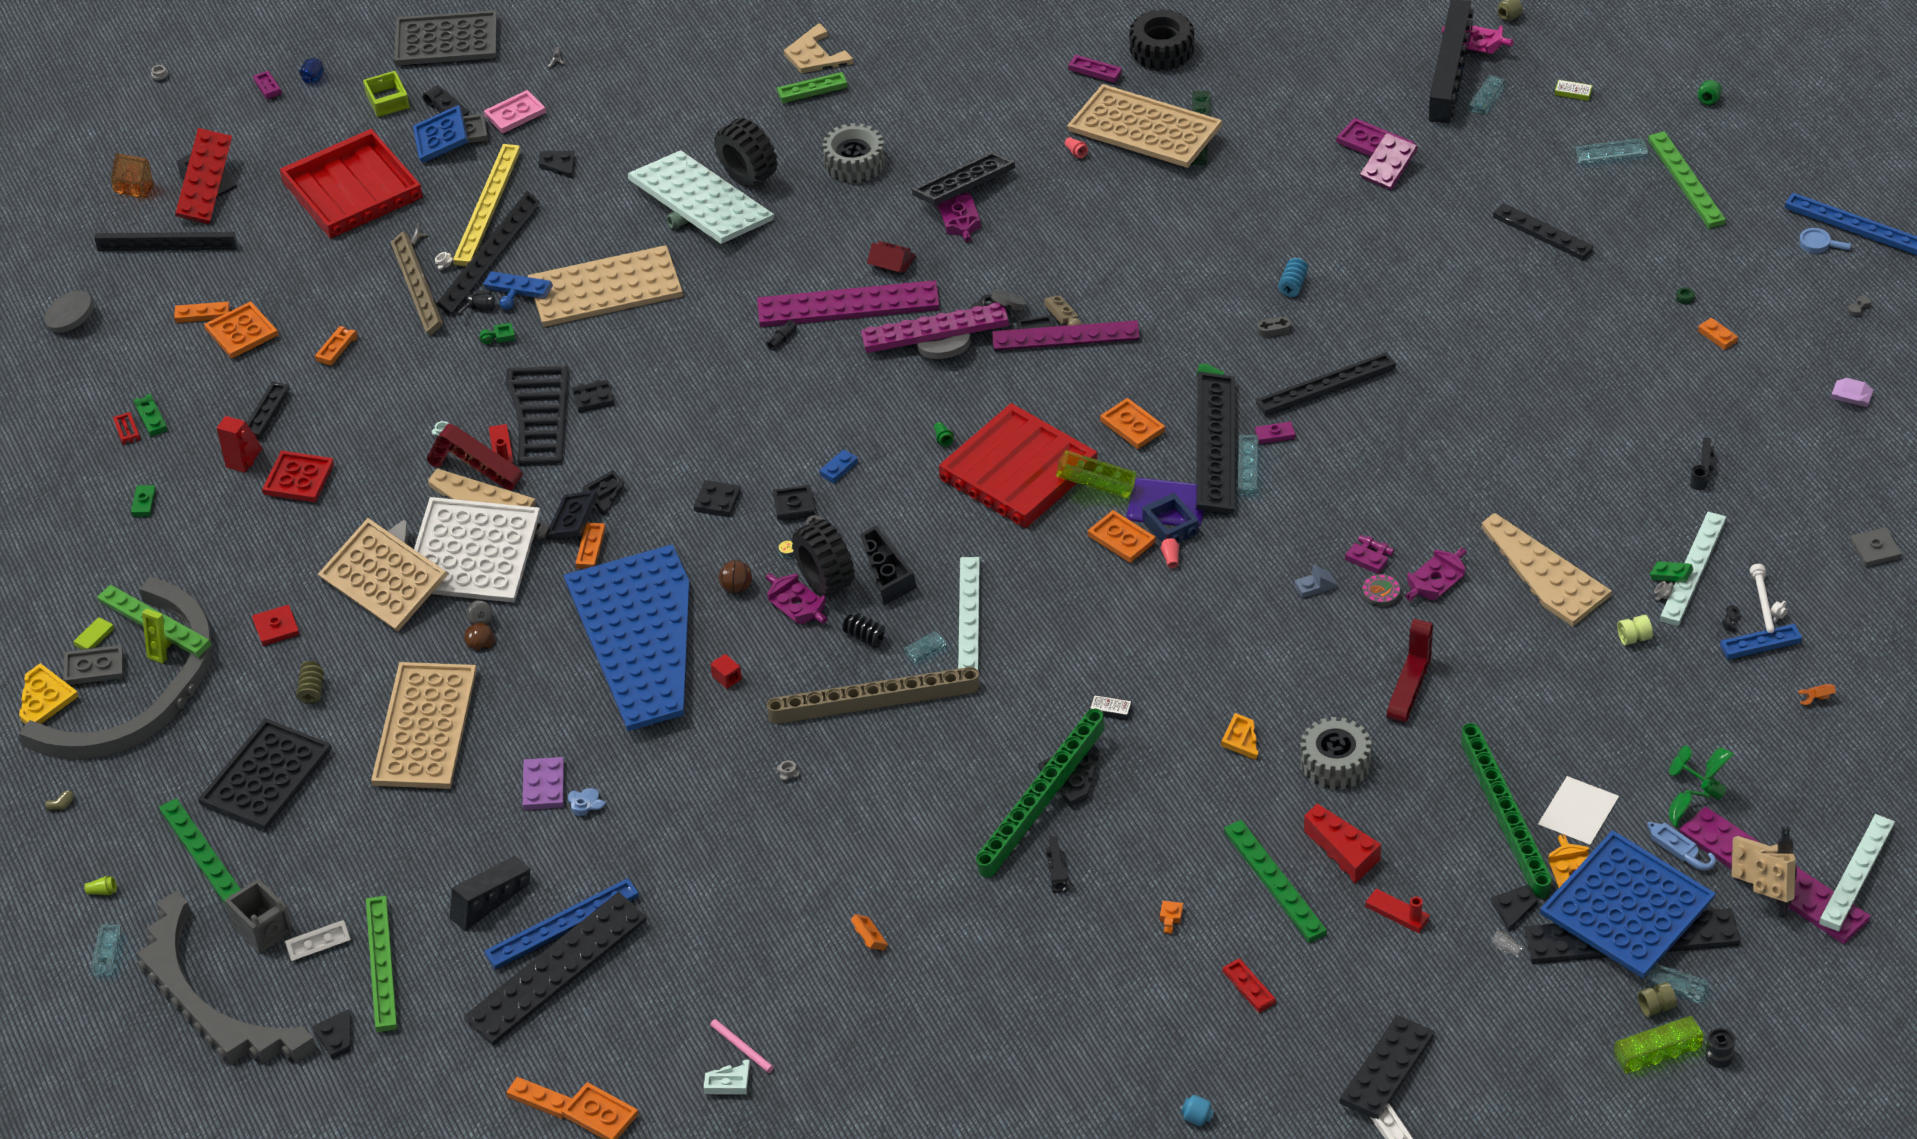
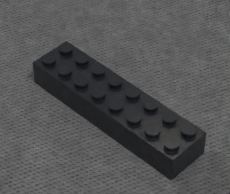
[1429,0,1474,124]

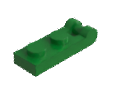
[133,393,168,437]

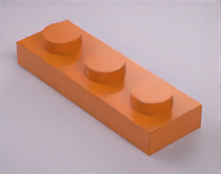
[174,302,230,323]
[575,522,606,569]
[506,1077,572,1119]

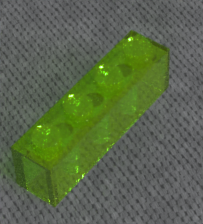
[1056,450,1137,498]
[1613,1015,1704,1073]

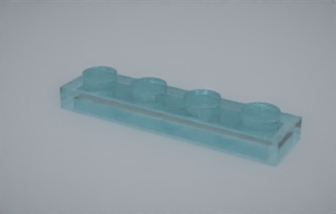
[1574,138,1648,163]
[1238,435,1258,494]

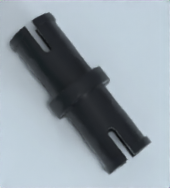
[766,320,797,351]

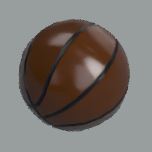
[718,560,752,594]

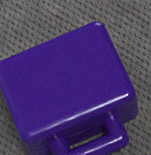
[1126,478,1204,526]

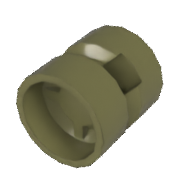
[1637,982,1677,1017]

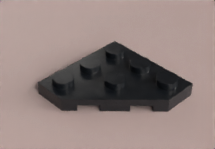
[1038,745,1100,807]

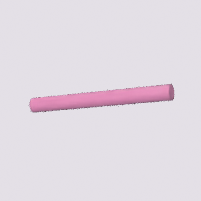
[710,1019,774,1073]

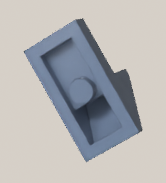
[1294,565,1338,598]

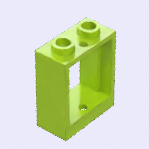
[363,71,410,117]

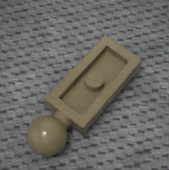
[1044,296,1082,326]

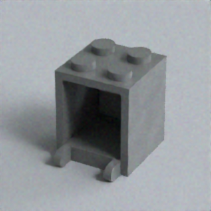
[225,879,293,954]

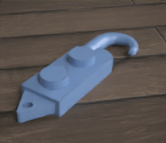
[1647,822,1716,871]

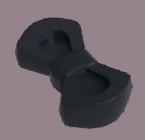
[1722,605,1741,631]

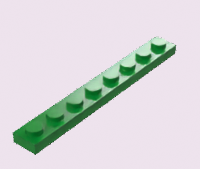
[159,798,241,906]
[1224,820,1327,943]

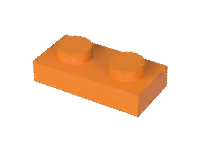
[1698,318,1738,350]
[851,914,888,951]

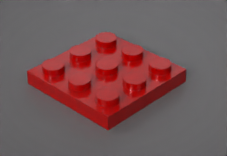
[262,450,334,503]

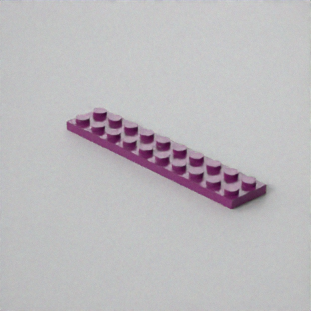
[757,280,939,327]
[1679,806,1870,944]

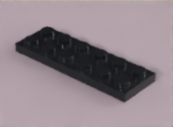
[912,152,1015,206]
[1339,1015,1435,1119]

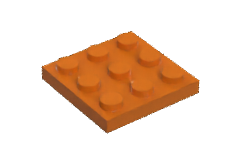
[204,301,278,359]

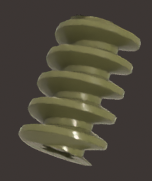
[296,661,324,703]

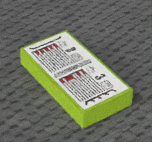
[1555,80,1593,101]

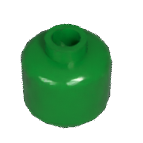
[1697,80,1722,105]

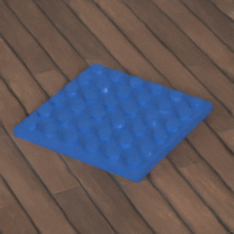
[1540,830,1716,978]

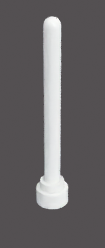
[1750,564,1774,633]

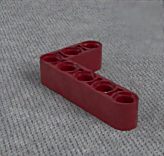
[427,424,523,490]
[1386,619,1433,723]

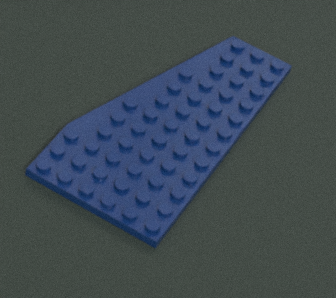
[563,544,690,731]

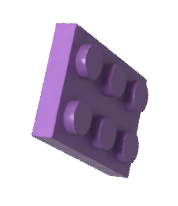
[523,757,564,810]

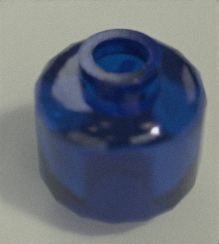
[299,58,324,84]

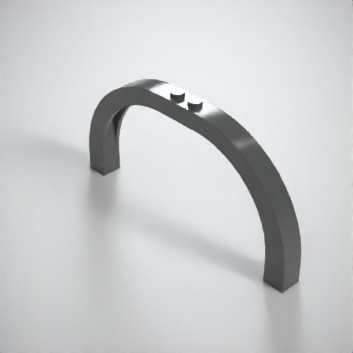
[19,576,212,759]

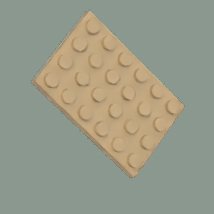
[318,518,448,632]

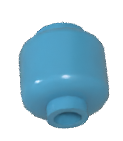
[1180,1095,1214,1126]

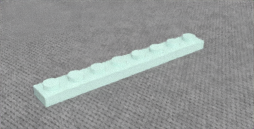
[1660,512,1726,626]
[958,557,980,670]
[1819,814,1895,931]

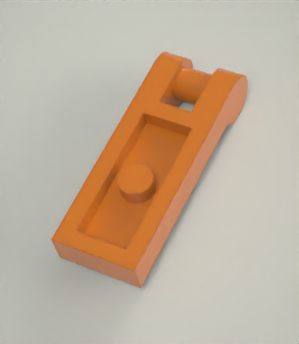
[315,326,358,366]

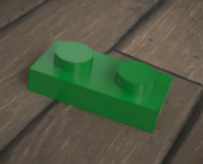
[1650,561,1694,582]

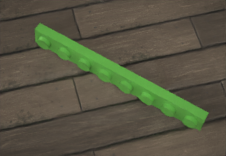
[1648,131,1726,229]
[97,585,212,658]
[366,896,397,1032]

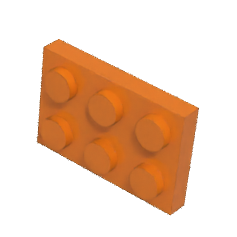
[1100,398,1165,449]
[1088,510,1156,563]
[561,1082,639,1139]

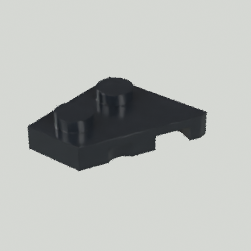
[538,151,575,178]
[583,470,624,515]
[313,1009,351,1059]

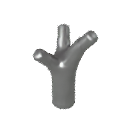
[548,47,565,68]
[410,223,428,247]

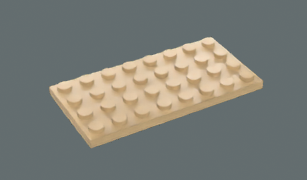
[1067,84,1222,168]
[528,245,683,327]
[371,662,477,789]

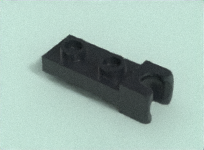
[1046,836,1068,893]

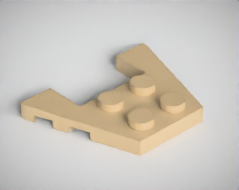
[784,23,853,73]

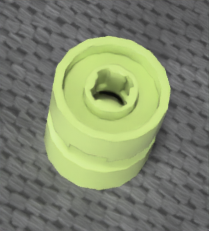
[1617,615,1653,645]

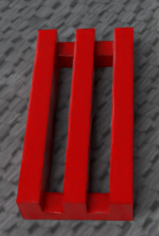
[113,412,141,445]

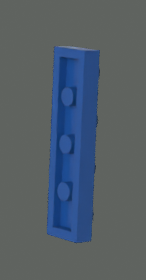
[1720,624,1802,660]

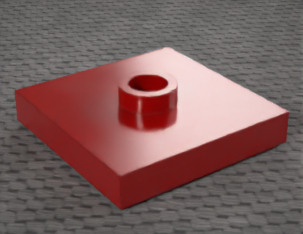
[252,604,299,646]

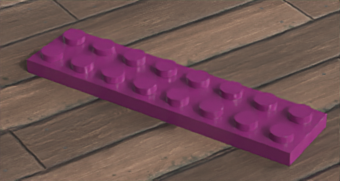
[861,303,1009,353]

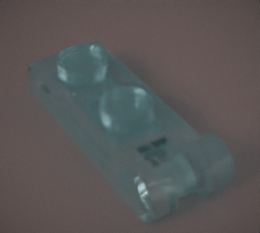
[91,925,121,975]
[1646,964,1710,1003]

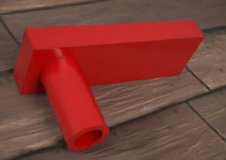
[489,424,514,465]
[1365,889,1430,933]

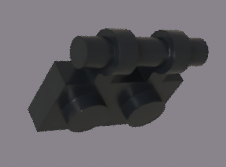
[572,379,614,413]

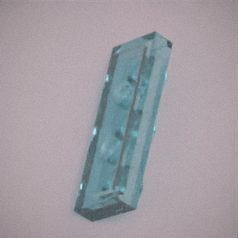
[1468,74,1505,115]

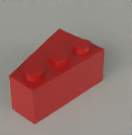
[216,416,263,473]

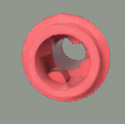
[1065,137,1088,158]
[1160,539,1179,568]

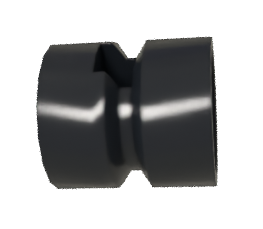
[1705,1028,1736,1068]

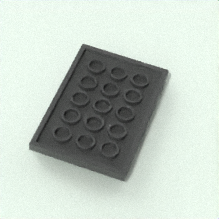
[394,10,497,66]

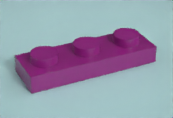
[1068,55,1122,83]

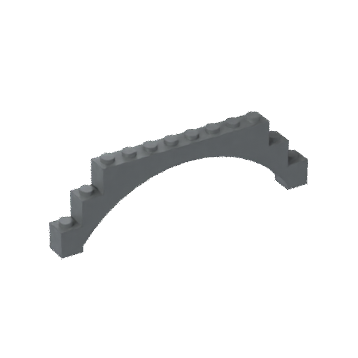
[137,891,316,1065]

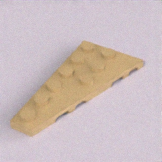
[428,469,536,507]

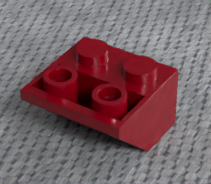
[867,241,916,273]

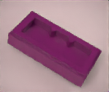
[253,71,282,100]
[1255,422,1295,444]

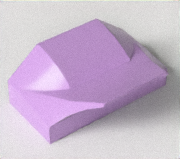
[1831,378,1873,407]

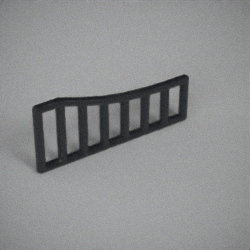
[506,365,568,465]

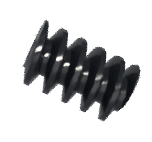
[842,612,886,649]

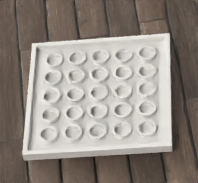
[414,497,541,603]

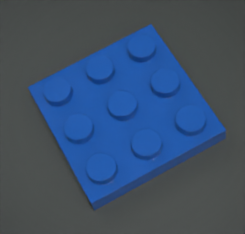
[413,105,468,163]

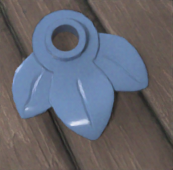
[568,788,606,816]

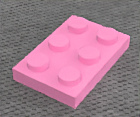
[484,90,546,134]

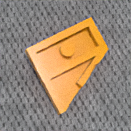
[1220,713,1258,760]

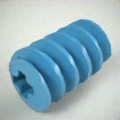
[1278,258,1308,298]

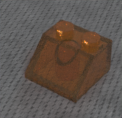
[111,153,154,198]

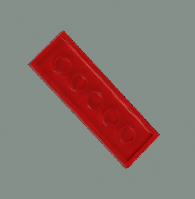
[175,128,232,224]

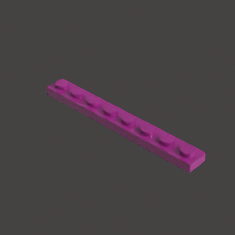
[992,320,1139,351]

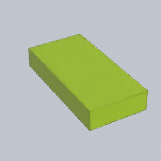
[73,617,114,650]

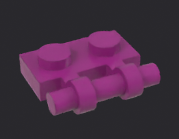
[1345,535,1395,574]

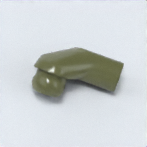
[46,790,74,810]

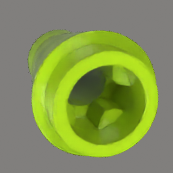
[85,875,117,895]

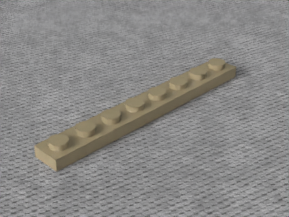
[391,231,443,336]

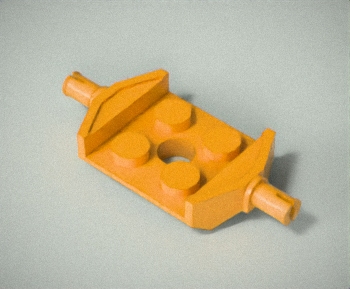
[1548,834,1589,888]

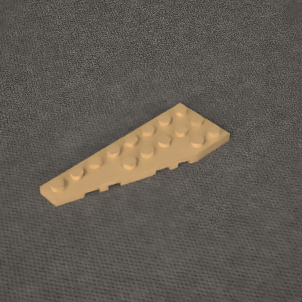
[1482,513,1612,627]

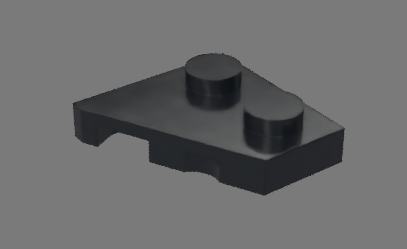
[1491,885,1538,931]

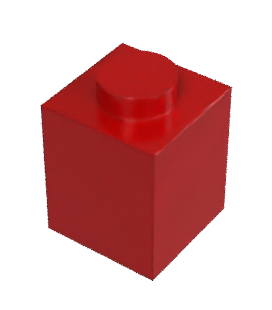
[710,654,742,689]

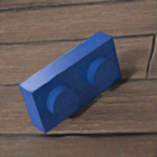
[819,449,858,484]

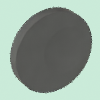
[44,291,94,333]
[917,333,970,359]

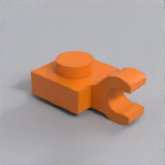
[1798,684,1836,705]
[1160,901,1183,934]

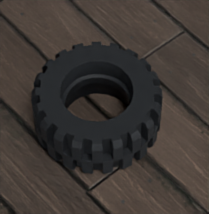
[1129,9,1194,70]
[714,118,778,187]
[791,519,855,596]

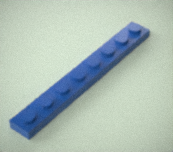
[1785,193,1917,255]
[484,878,639,970]

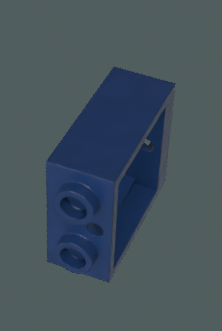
[1142,493,1199,543]

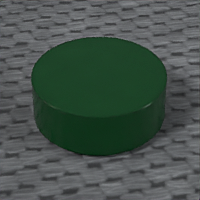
[1676,287,1695,304]

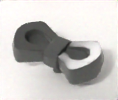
[1848,296,1871,316]

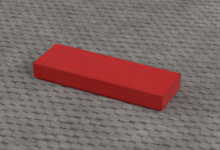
[1222,958,1276,1013]

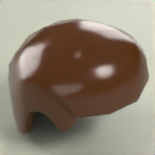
[464,623,495,651]

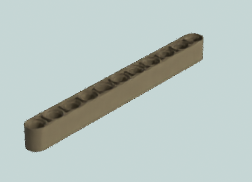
[767,667,979,724]

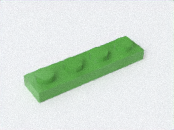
[777,72,848,103]

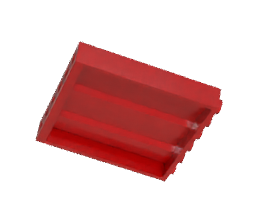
[279,129,423,239]
[939,403,1098,528]

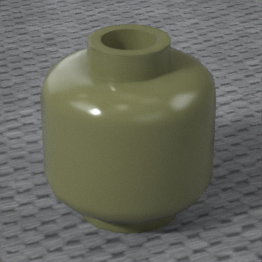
[1497,0,1523,21]

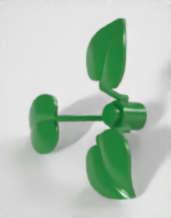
[1669,745,1735,827]

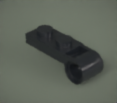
[422,85,469,116]
[1690,438,1714,490]

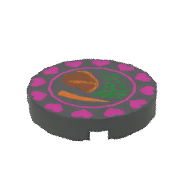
[1362,574,1401,607]

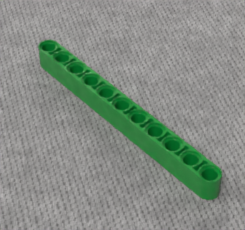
[976,708,1105,877]
[1461,723,1552,899]

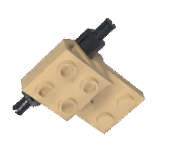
[1732,826,1797,917]

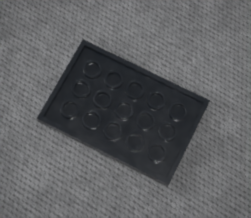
[198,718,332,831]

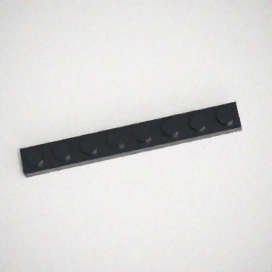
[94,232,238,251]
[1256,352,1396,416]

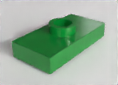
[131,485,156,517]

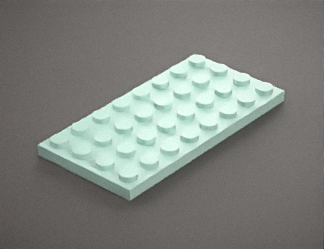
[628,150,774,244]

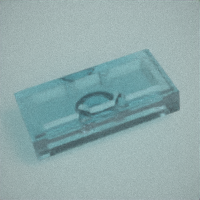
[903,631,947,664]

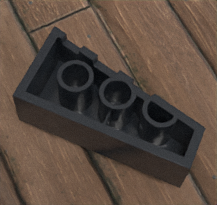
[860,525,917,605]
[449,856,531,931]

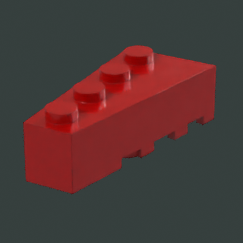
[1304,804,1381,883]

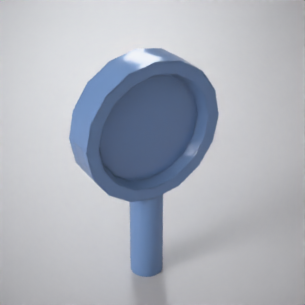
[1799,228,1851,254]

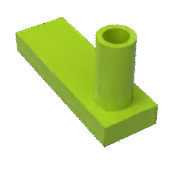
[142,608,173,664]

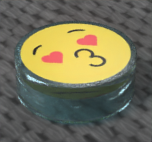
[778,540,794,558]

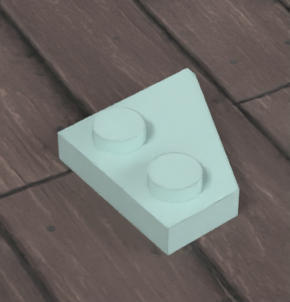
[704,1060,750,1094]

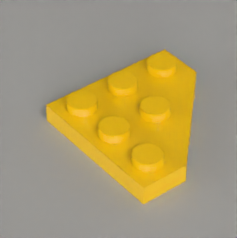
[19,663,79,724]

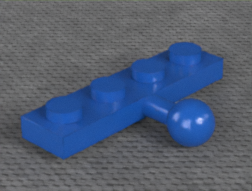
[483,271,553,310]

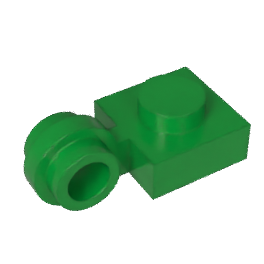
[479,323,515,345]

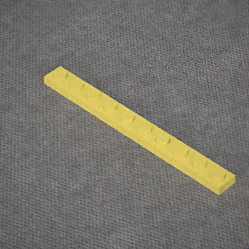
[453,144,520,266]

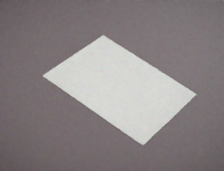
[1538,776,1619,844]

